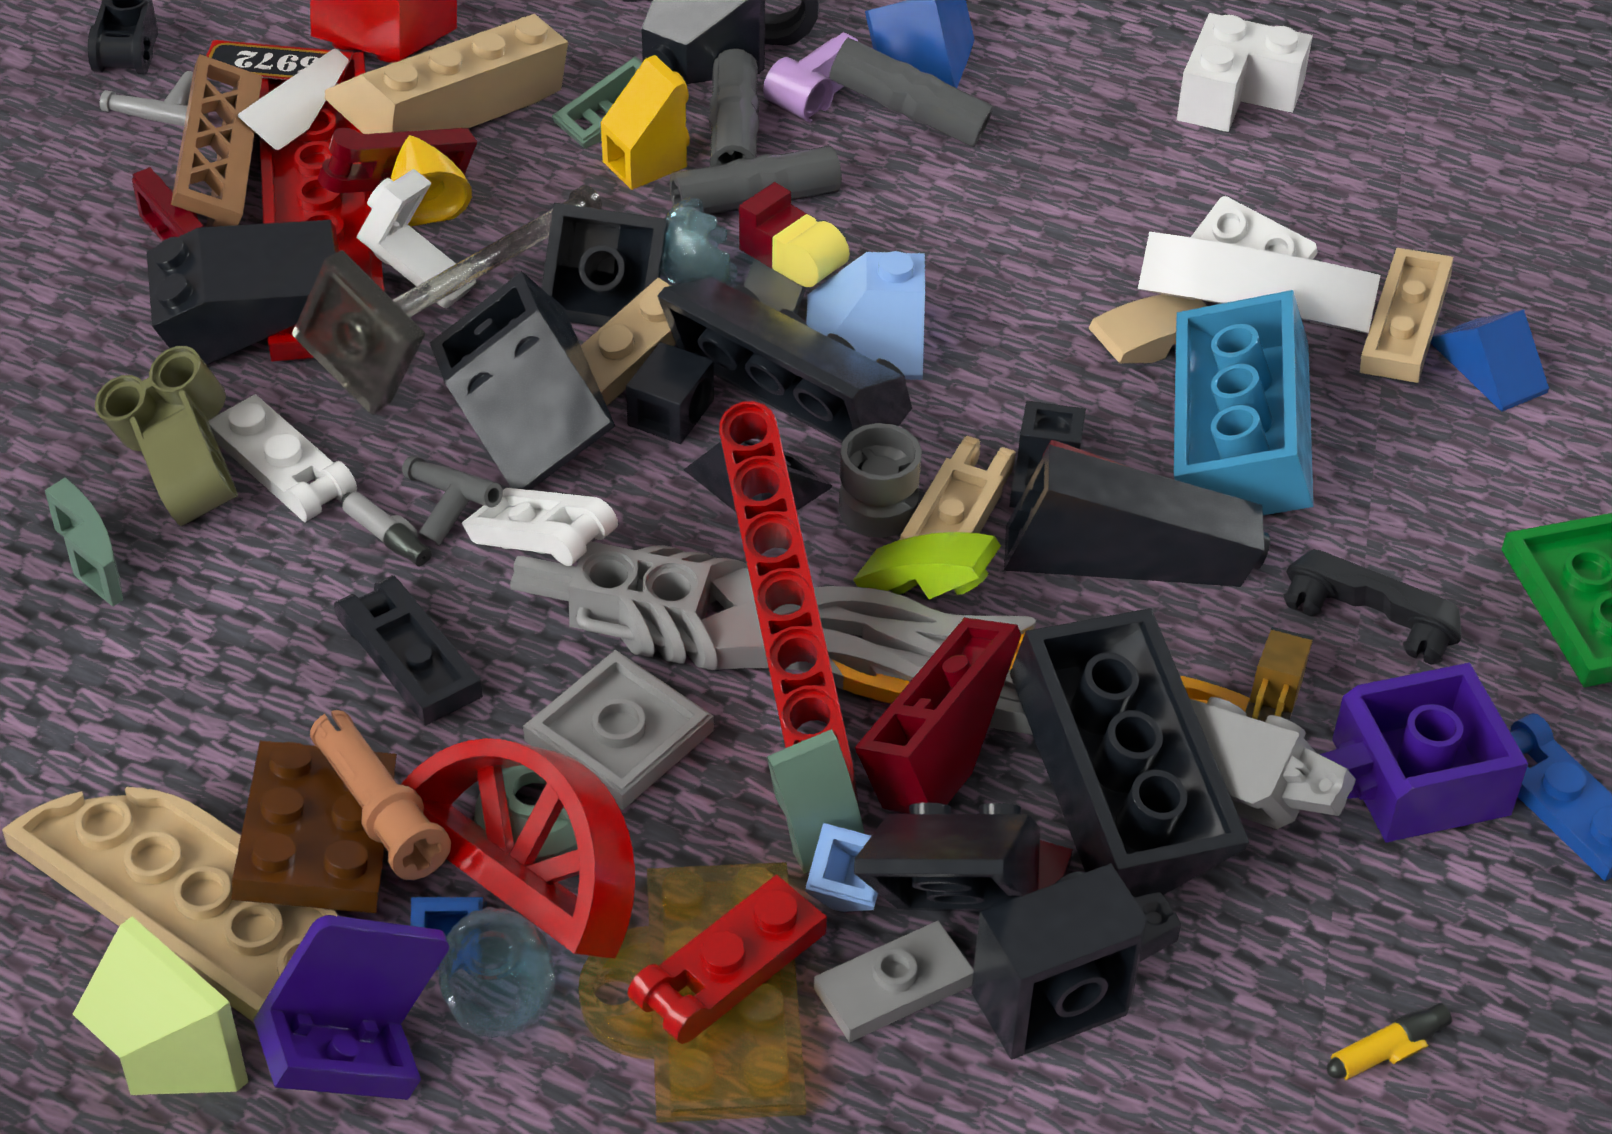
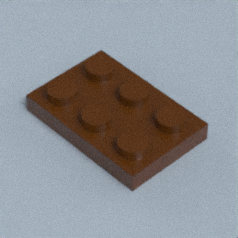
[231,740,397,913]

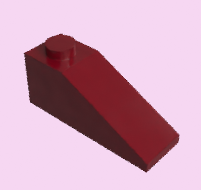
[855,617,1021,814]

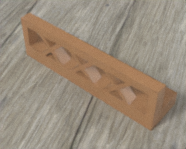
[171,54,262,227]

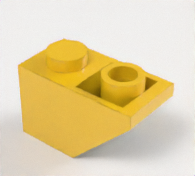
[601,55,690,190]

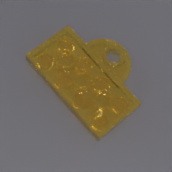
[578,862,806,1123]

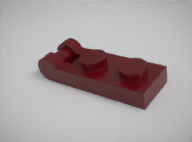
[318,128,477,193]

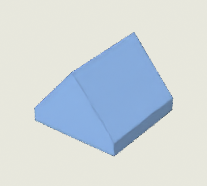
[805,823,878,912]

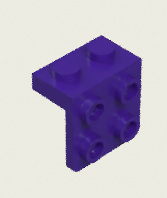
[253,915,449,1100]

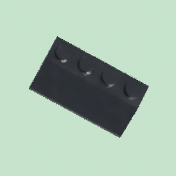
[657,277,912,443]
[1010,608,1249,897]

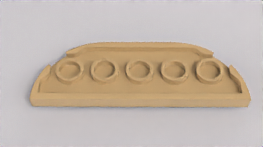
[2,787,338,1022]

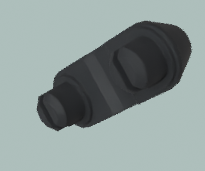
[1283,549,1462,665]

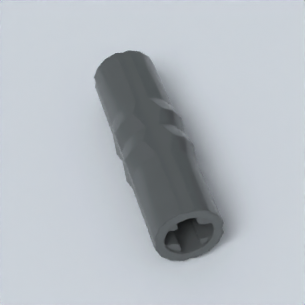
[829,37,994,147]
[709,49,759,166]
[669,146,842,220]

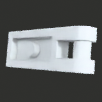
[208,394,357,522]
[462,488,618,566]

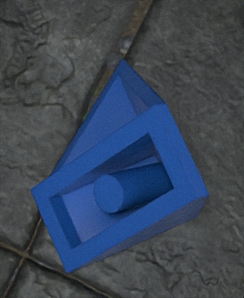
[865,0,975,88]

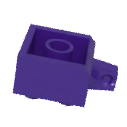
[1319,662,1528,843]

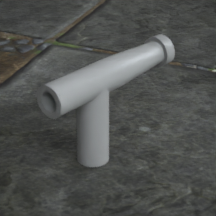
[100,71,208,126]

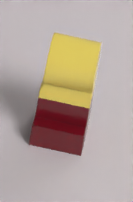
[739,182,850,287]

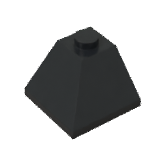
[642,0,765,84]
[541,203,669,327]

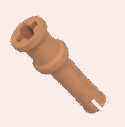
[310,710,451,880]

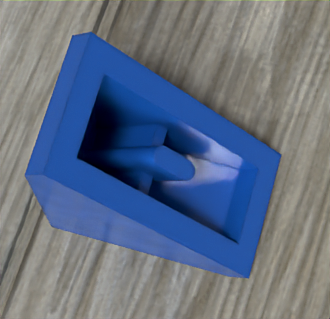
[1431,309,1549,412]

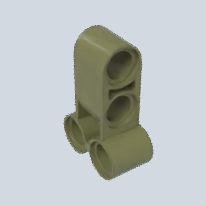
[95,346,238,526]

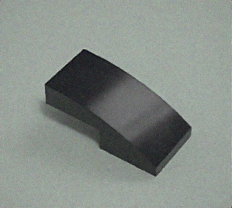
[1009,401,1086,508]

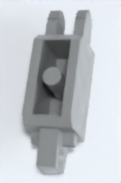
[1189,697,1356,829]

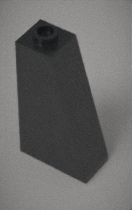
[1004,444,1270,587]

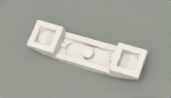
[1138,232,1381,333]

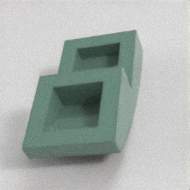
[45,477,123,607]
[767,729,865,873]

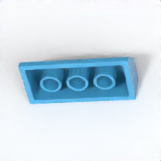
[1174,290,1314,515]

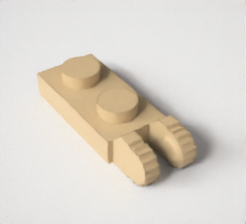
[899,436,1016,540]

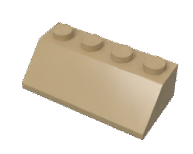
[324,14,568,134]

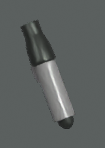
[341,491,432,567]

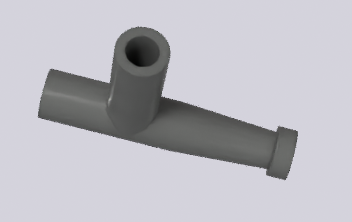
[402,456,503,547]

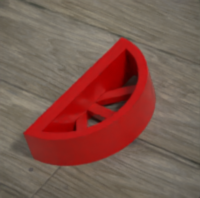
[400,738,635,959]

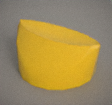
[391,135,472,227]

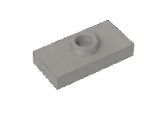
[814,921,974,1043]

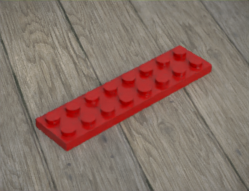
[259,52,390,362]

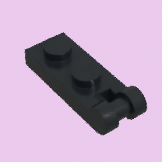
[334,575,483,726]

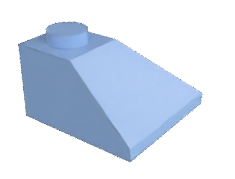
[806,251,925,380]

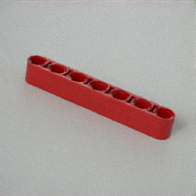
[719,401,858,803]

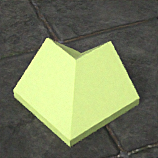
[73,916,248,1095]

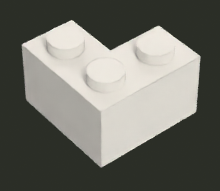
[1177,13,1313,132]

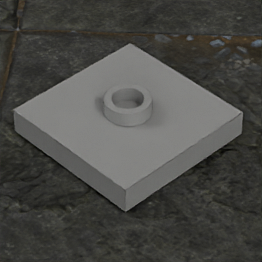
[523,650,714,810]

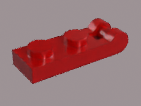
[627,874,827,1044]

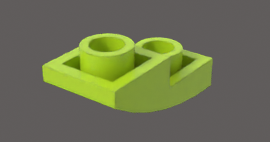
[853,532,1001,600]

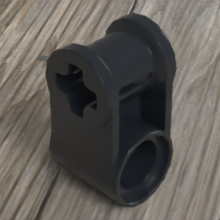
[88,0,158,74]

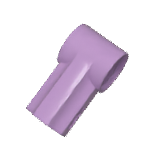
[763,32,858,122]

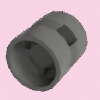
[838,423,922,538]

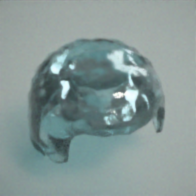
[661,197,738,287]
[438,907,556,1038]

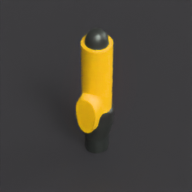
[1327,1002,1452,1080]

